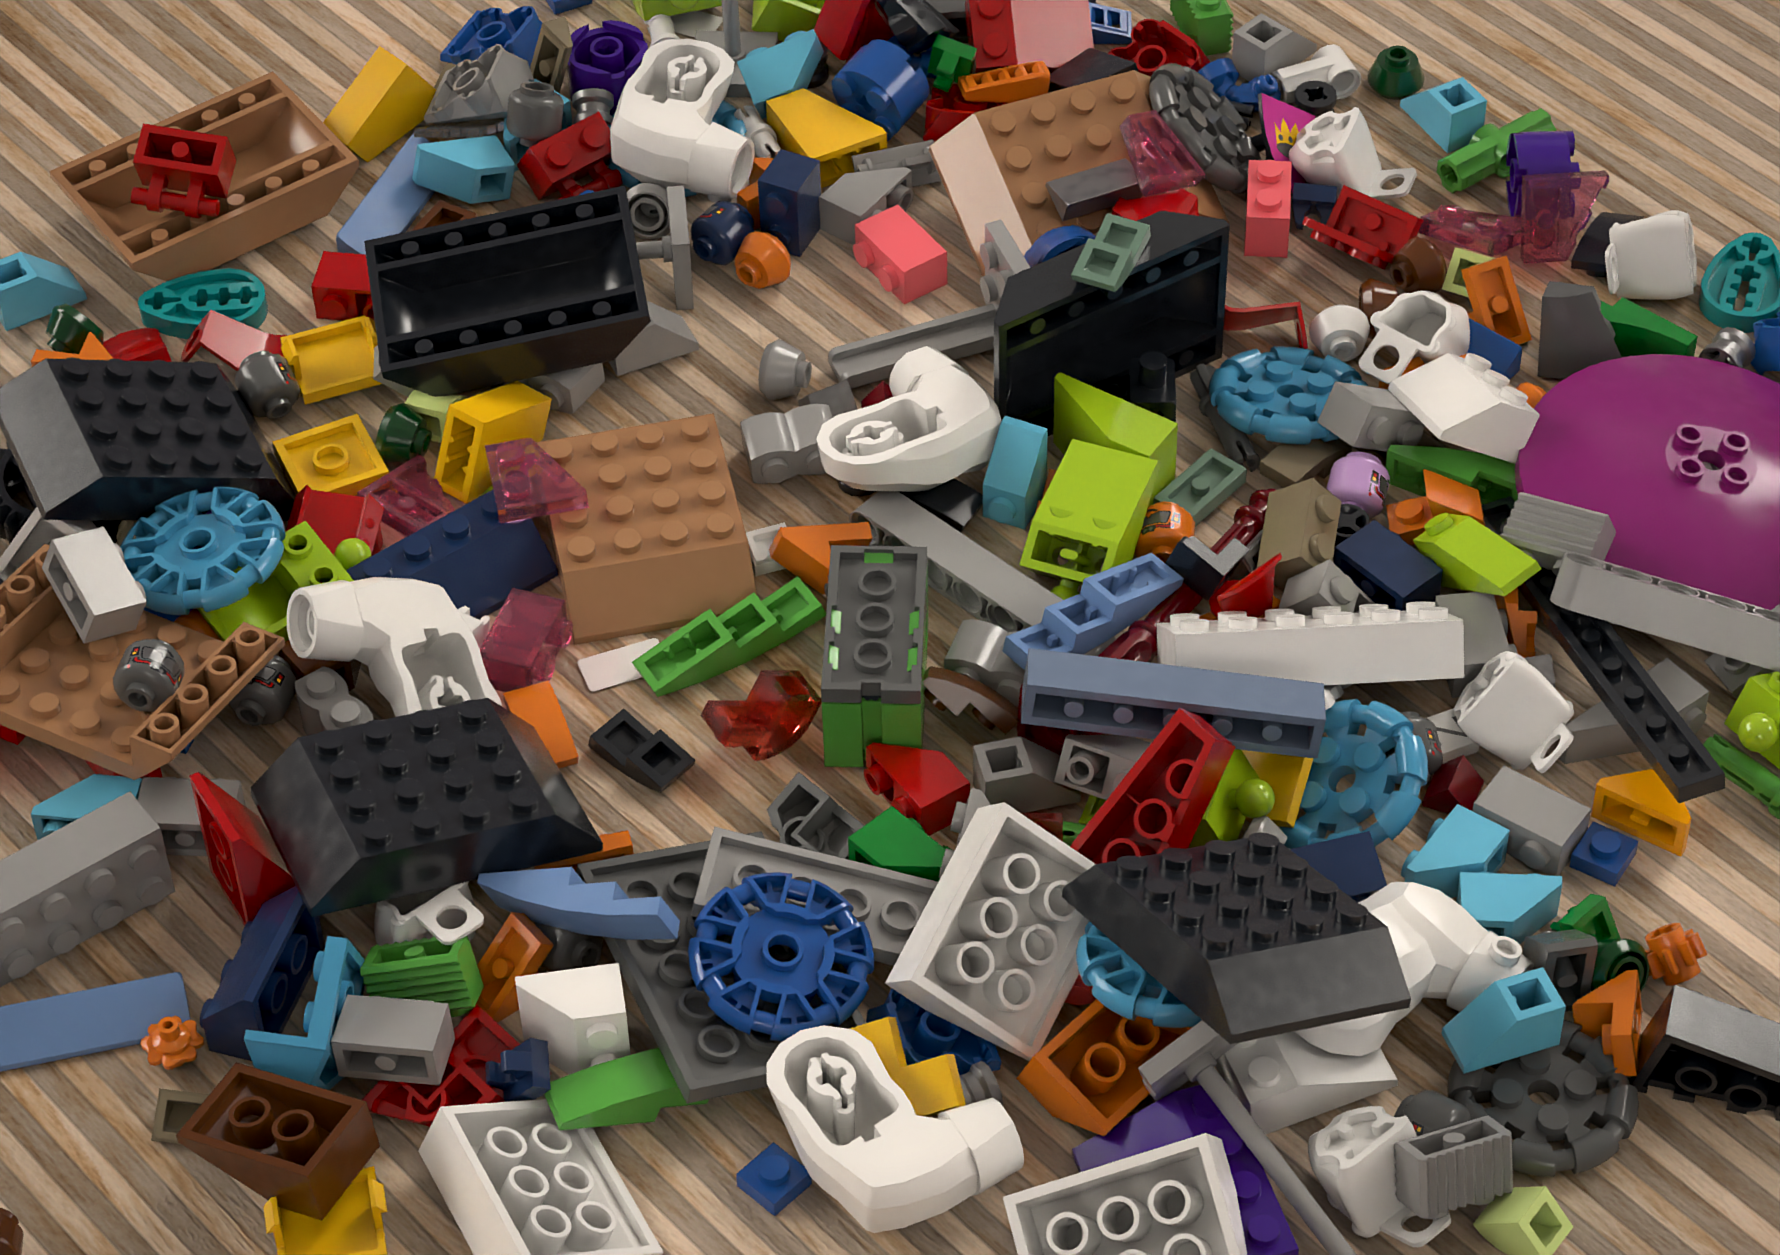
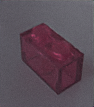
[480,588,573,692]

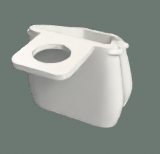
[1289,107,1417,200]
[1605,210,1697,300]
[1359,291,1470,385]
[1454,651,1574,773]
[374,881,484,946]
[1308,1106,1451,1247]

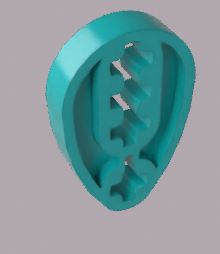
[1698,232,1780,333]
[138,268,268,340]

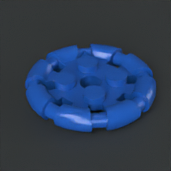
[688,872,874,1041]

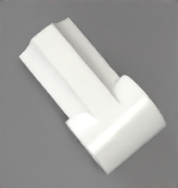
[1271,44,1361,104]

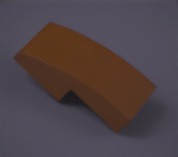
[923,666,1019,735]

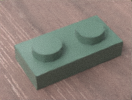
[1153,448,1247,527]

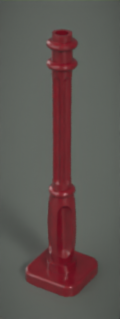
[1017,488,1276,756]

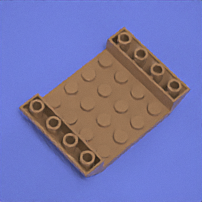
[0,544,285,780]

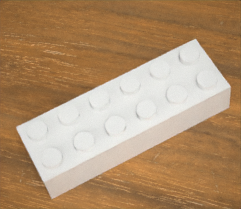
[1156,602,1464,685]

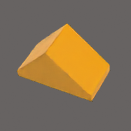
[1591,769,1692,857]

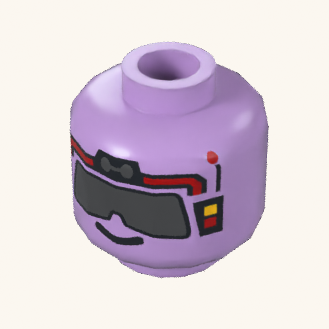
[1327,451,1390,519]

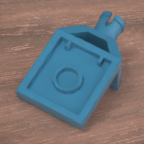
[244,936,365,1090]

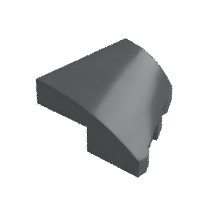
[1537,281,1622,379]
[767,772,865,860]

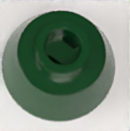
[1367,45,1424,100]
[46,303,104,354]
[376,403,432,463]
[1590,938,1649,992]

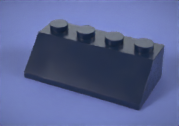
[346,485,559,620]

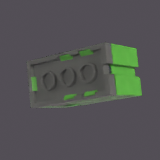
[821,545,929,767]

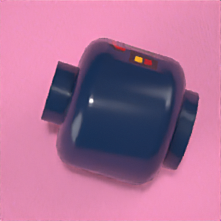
[690,201,754,265]

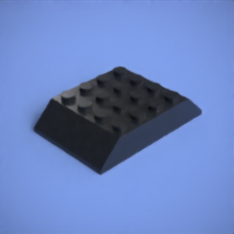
[364,186,651,397]
[994,211,1230,436]
[0,357,296,521]
[251,698,603,917]
[1062,832,1411,1044]

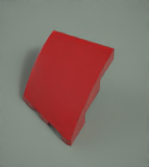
[362,1005,552,1127]

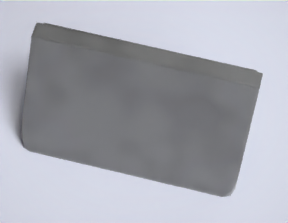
[1045,158,1146,221]

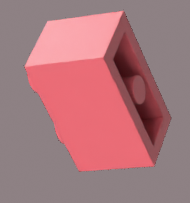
[1244,160,1292,258]
[853,204,947,305]

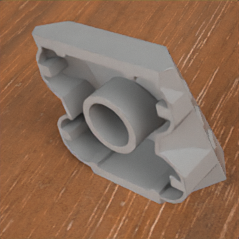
[424,44,534,124]

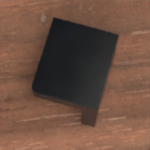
[1165,536,1249,601]

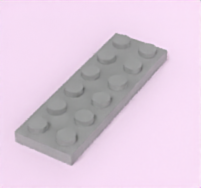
[691,827,938,966]

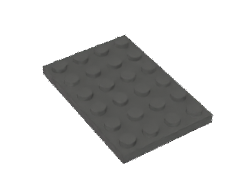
[576,831,866,1104]

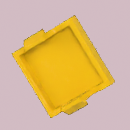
[280,315,382,405]
[263,1166,388,1255]

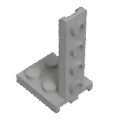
[828,220,1030,389]

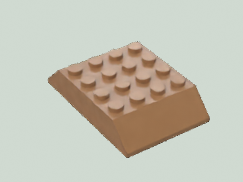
[929,70,1229,276]
[49,71,360,281]
[530,413,757,645]

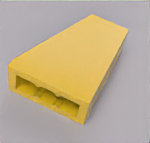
[323,46,436,163]
[766,88,887,188]
[433,381,552,504]

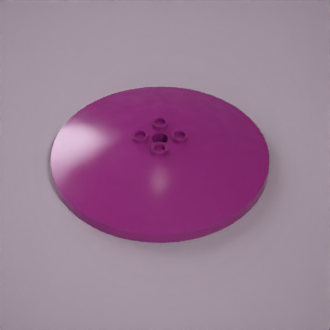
[1514,354,1780,610]

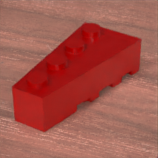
[1070,708,1236,864]

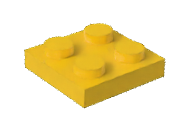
[272,414,391,496]

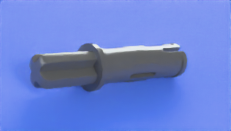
[1190,364,1261,472]

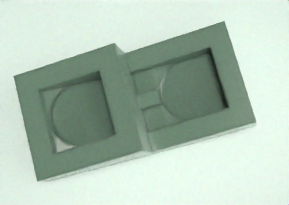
[1071,213,1151,292]

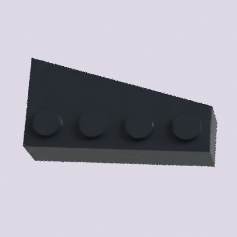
[1629,985,1780,1121]

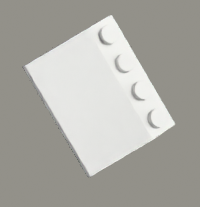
[885,802,1095,1061]
[1215,1031,1398,1135]
[418,1099,664,1255]
[1003,1133,1247,1255]

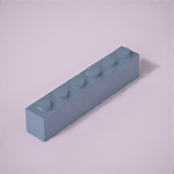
[1021,648,1326,759]

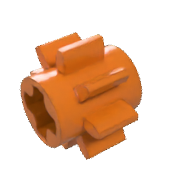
[1645,923,1707,986]

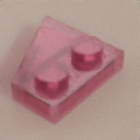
[1119,110,1206,197]
[1520,170,1609,264]
[1419,205,1538,257]
[485,438,589,523]
[357,455,455,536]

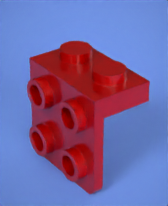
[1302,185,1424,270]

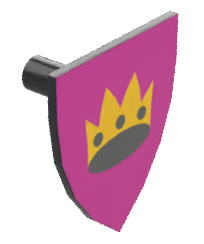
[1251,93,1315,197]

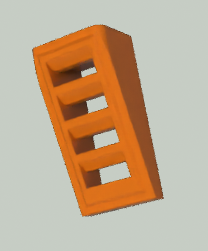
[957,61,1050,103]

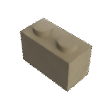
[1256,478,1342,592]

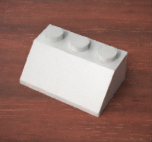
[1388,353,1540,464]

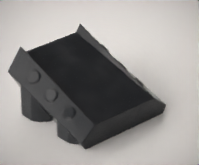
[877,0,960,54]

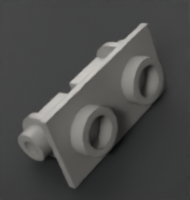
[851,140,942,187]

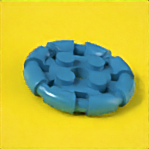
[1209,346,1368,444]
[120,487,286,615]
[1278,699,1428,849]
[1076,921,1202,1028]

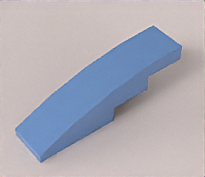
[1002,553,1184,670]
[477,867,680,940]

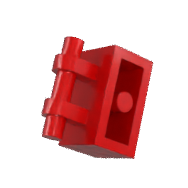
[517,111,623,200]
[131,123,236,219]

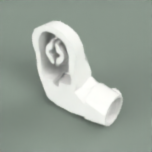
[610,39,755,203]
[816,346,1001,492]
[287,577,502,717]
[1295,882,1534,1056]
[766,1025,1024,1233]

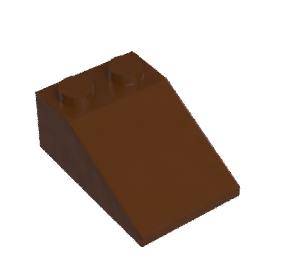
[176,1062,380,1221]

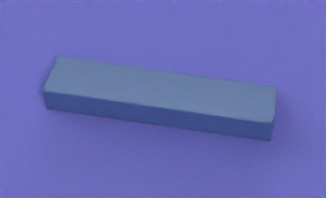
[336,133,435,254]
[0,972,191,1072]

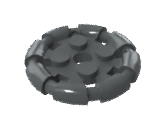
[1149,63,1261,194]
[1447,1020,1639,1177]

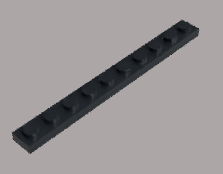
[1482,496,1725,803]

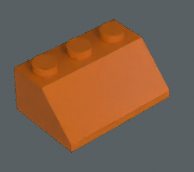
[1016,995,1192,1136]

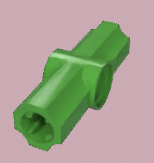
[1436,108,1557,194]

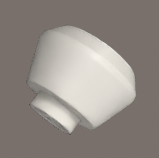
[1309,305,1370,362]

